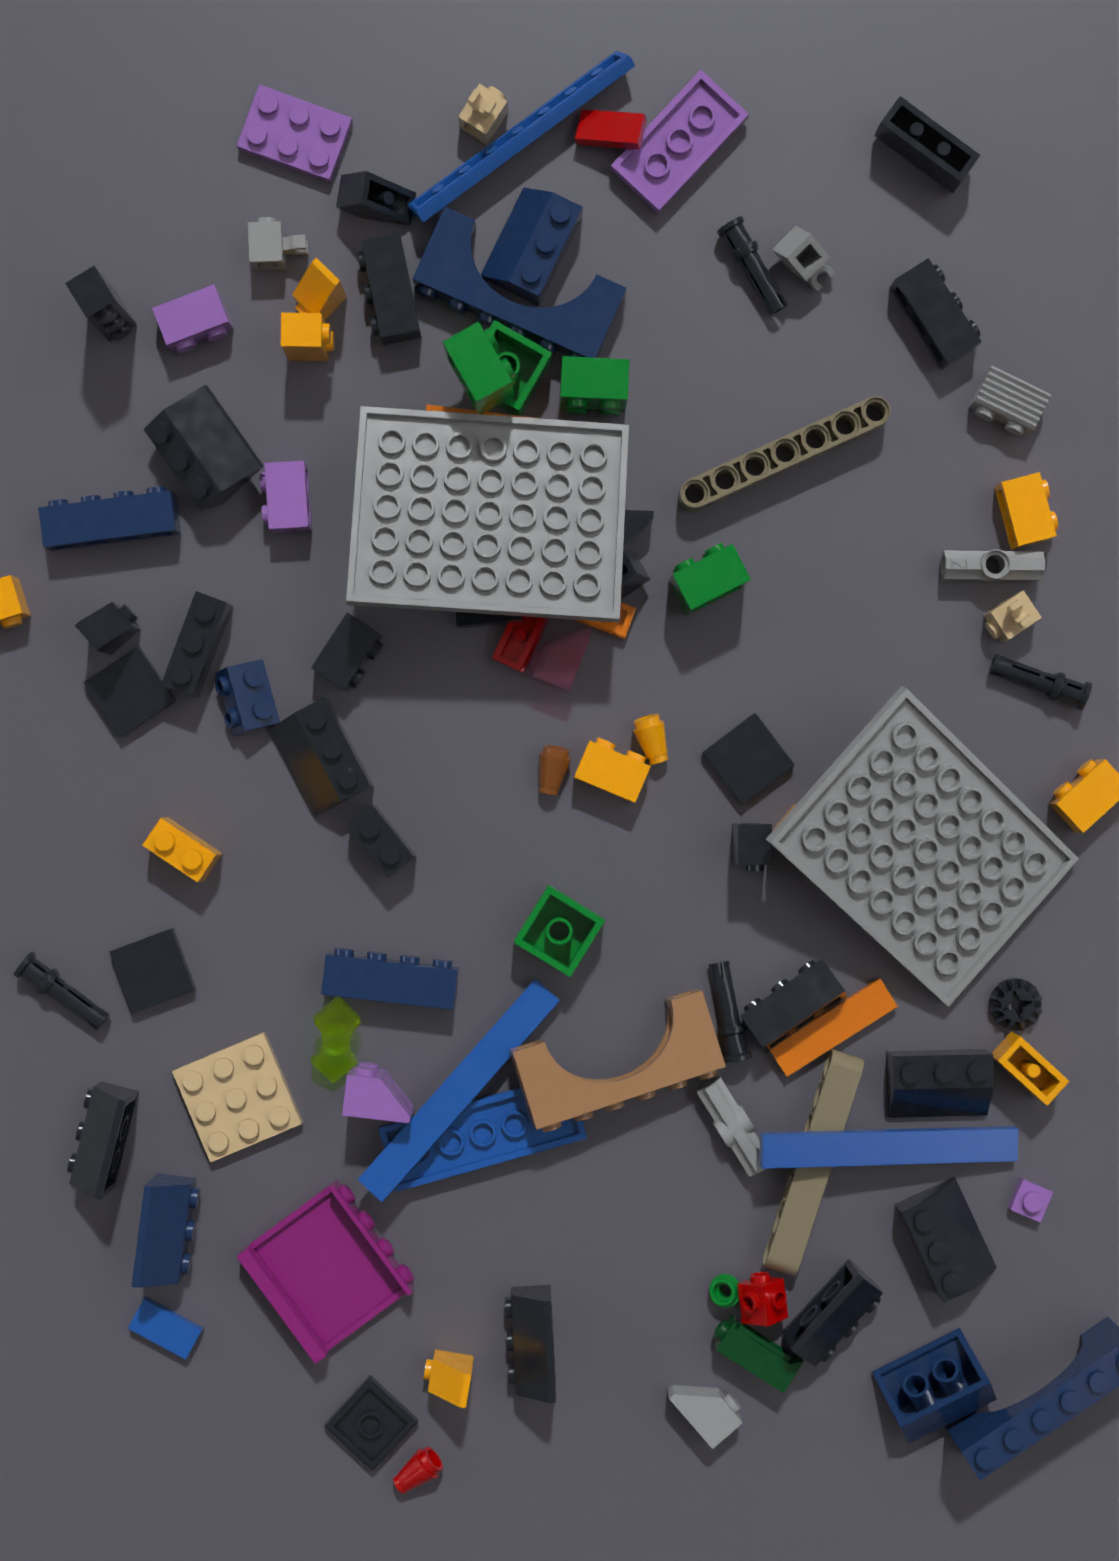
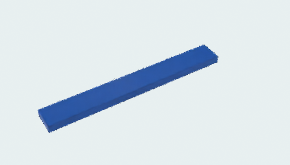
[408,51,635,222]
[357,979,561,1202]
[759,1126,1018,1169]

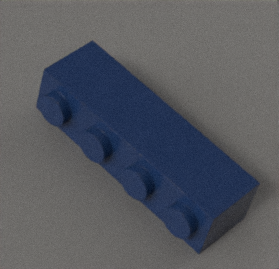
[38,486,181,551]
[321,948,459,1010]

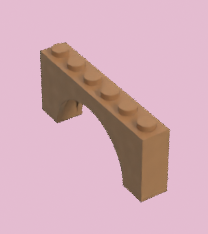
[509,989,726,1132]

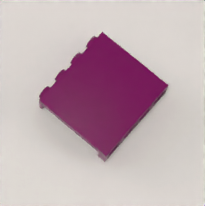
[237,1179,415,1364]

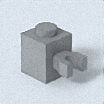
[248,217,309,271]
[772,226,835,291]

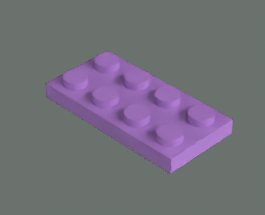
[611,70,749,214]

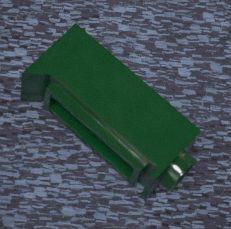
[713,1314,804,1394]

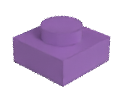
[1008,1177,1053,1223]

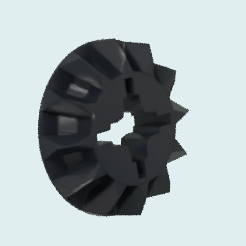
[989,978,1042,1031]

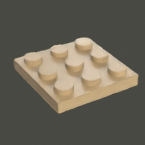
[172,1032,303,1163]

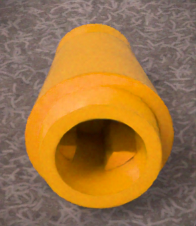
[633,714,669,765]

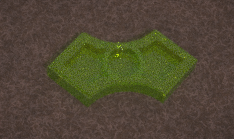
[311,996,361,1084]

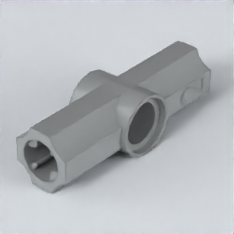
[940,549,1045,582]
[696,1076,765,1177]

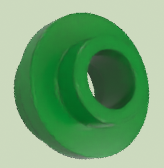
[709,1274,740,1308]

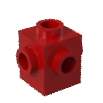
[737,1272,788,1327]

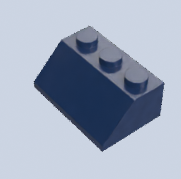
[481,187,583,306]
[131,1173,200,1288]
[872,1328,997,1444]

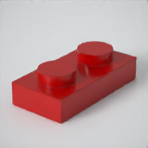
[492,616,550,673]

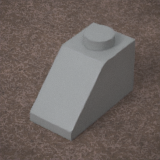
[667,1385,743,1449]

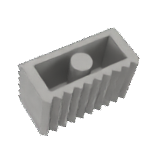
[969,366,1051,436]

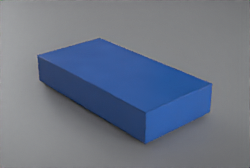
[128,1297,203,1360]

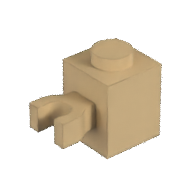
[458,83,508,145]
[984,590,1042,642]

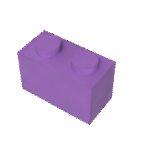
[152,284,233,353]
[260,460,312,534]

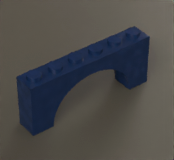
[412,206,627,358]
[945,1317,1119,1481]

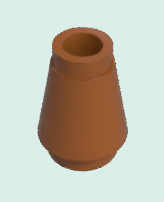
[539,745,571,795]

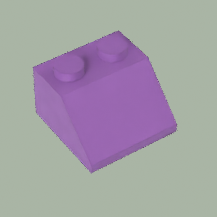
[342,1062,415,1123]

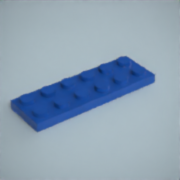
[378,1087,587,1192]

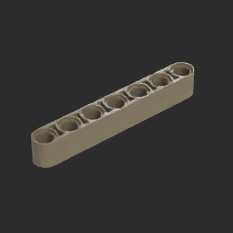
[678,396,891,512]
[762,1049,864,1276]

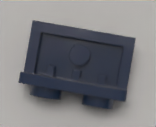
[215,659,280,736]

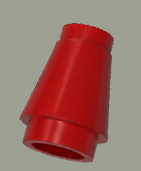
[393,1447,443,1494]

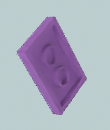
[237,84,353,183]

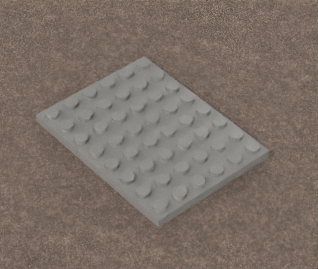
[346,406,629,623]
[766,686,1079,1007]

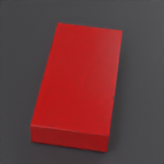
[575,109,647,150]

